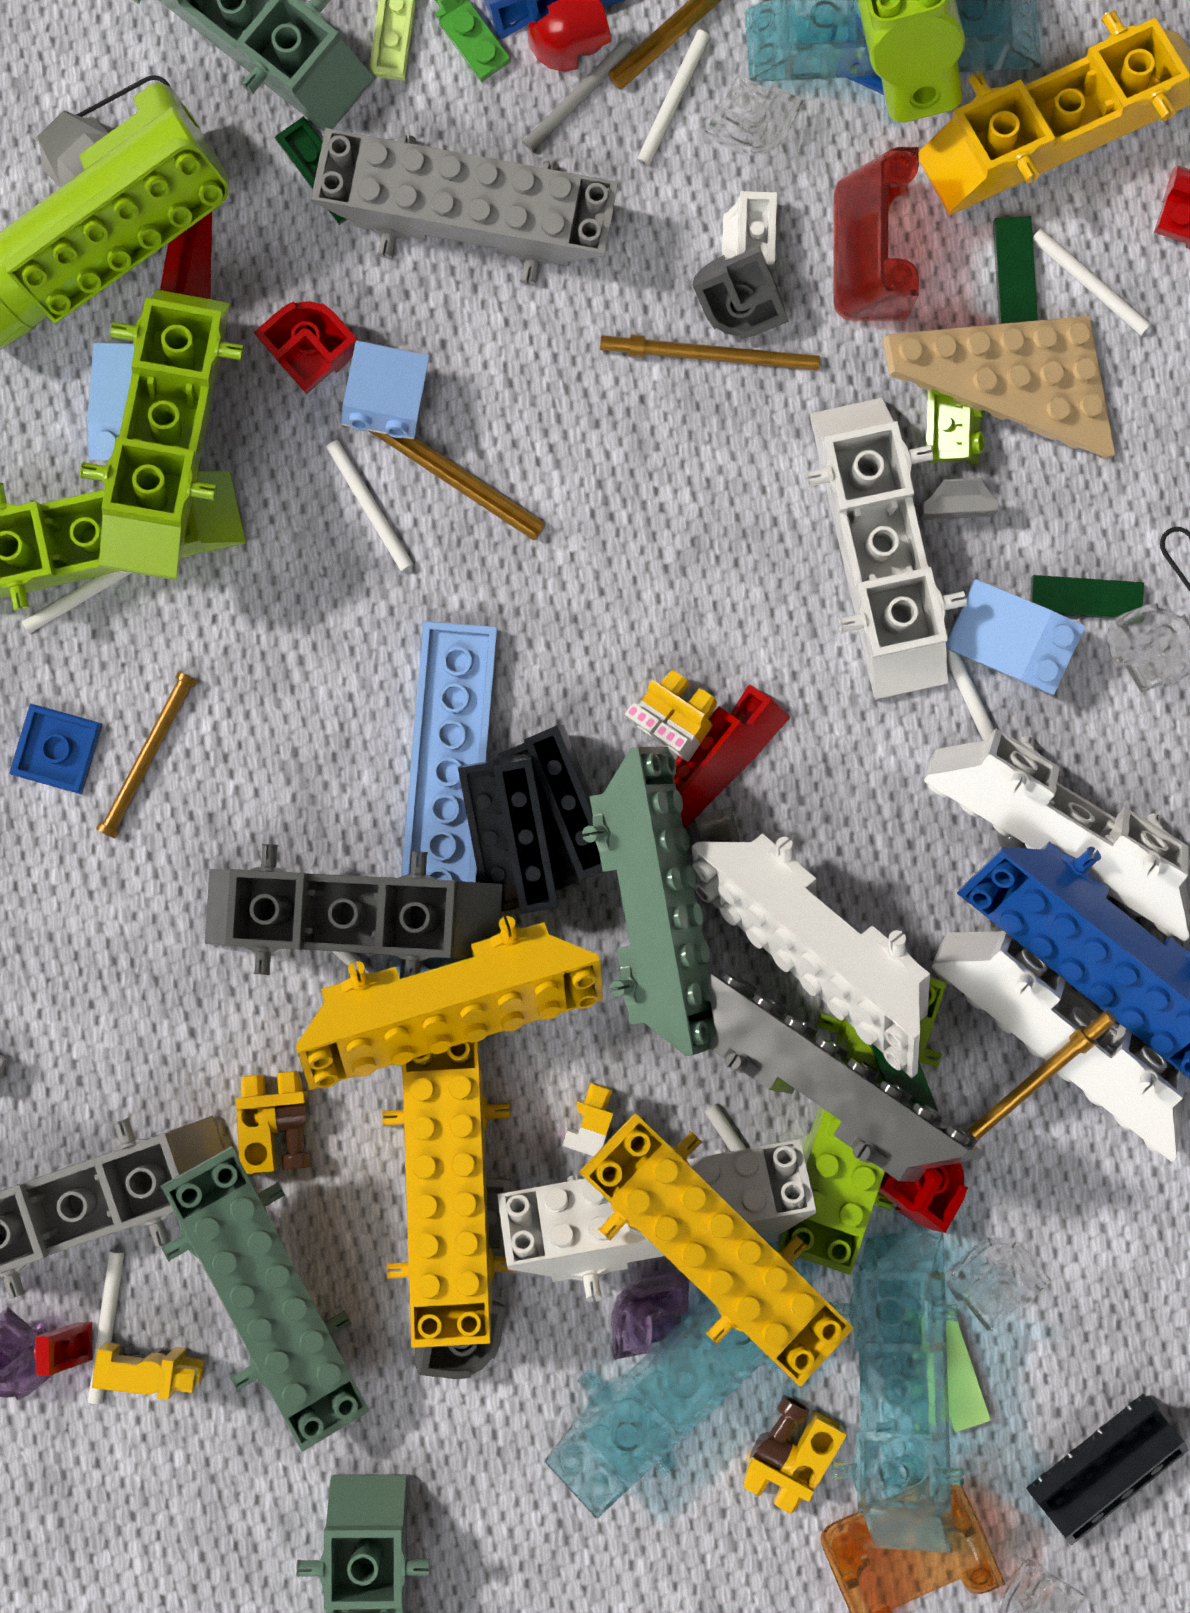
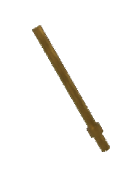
[600,334,820,370]
[966,1010,1117,1140]

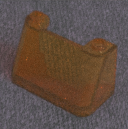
[820,1474,1006,1613]

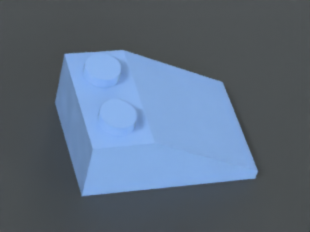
[87,342,134,460]
[946,579,1086,695]

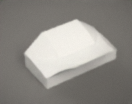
[722,191,777,269]

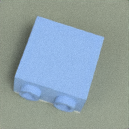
[341,340,429,440]

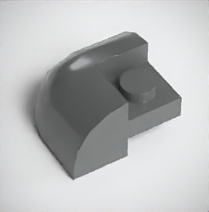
[693,246,789,339]
[415,1300,506,1379]

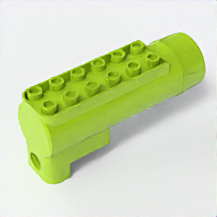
[857,0,965,122]
[0,83,229,350]

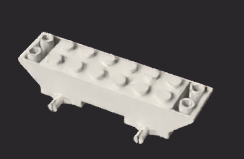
[804,398,967,700]
[924,728,1190,942]
[692,833,930,1078]
[931,930,1186,1162]
[497,1139,816,1302]

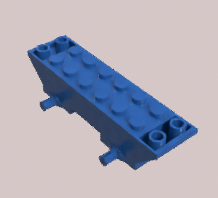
[957,841,1190,1079]

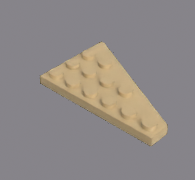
[883,316,1115,459]

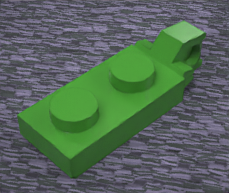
[435,0,511,83]

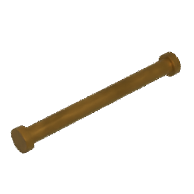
[96,671,198,839]

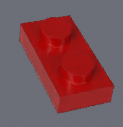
[34,1322,93,1376]

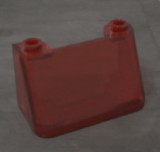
[833,147,919,321]

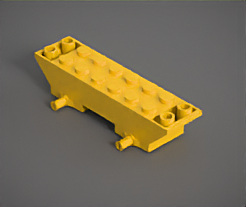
[916,10,1190,216]
[296,916,603,1090]
[382,1041,517,1348]
[579,1113,854,1387]

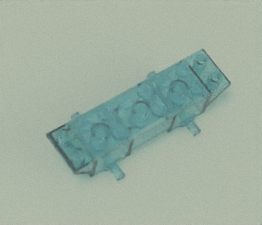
[745,0,1041,82]
[829,1233,964,1553]
[544,1289,780,1519]

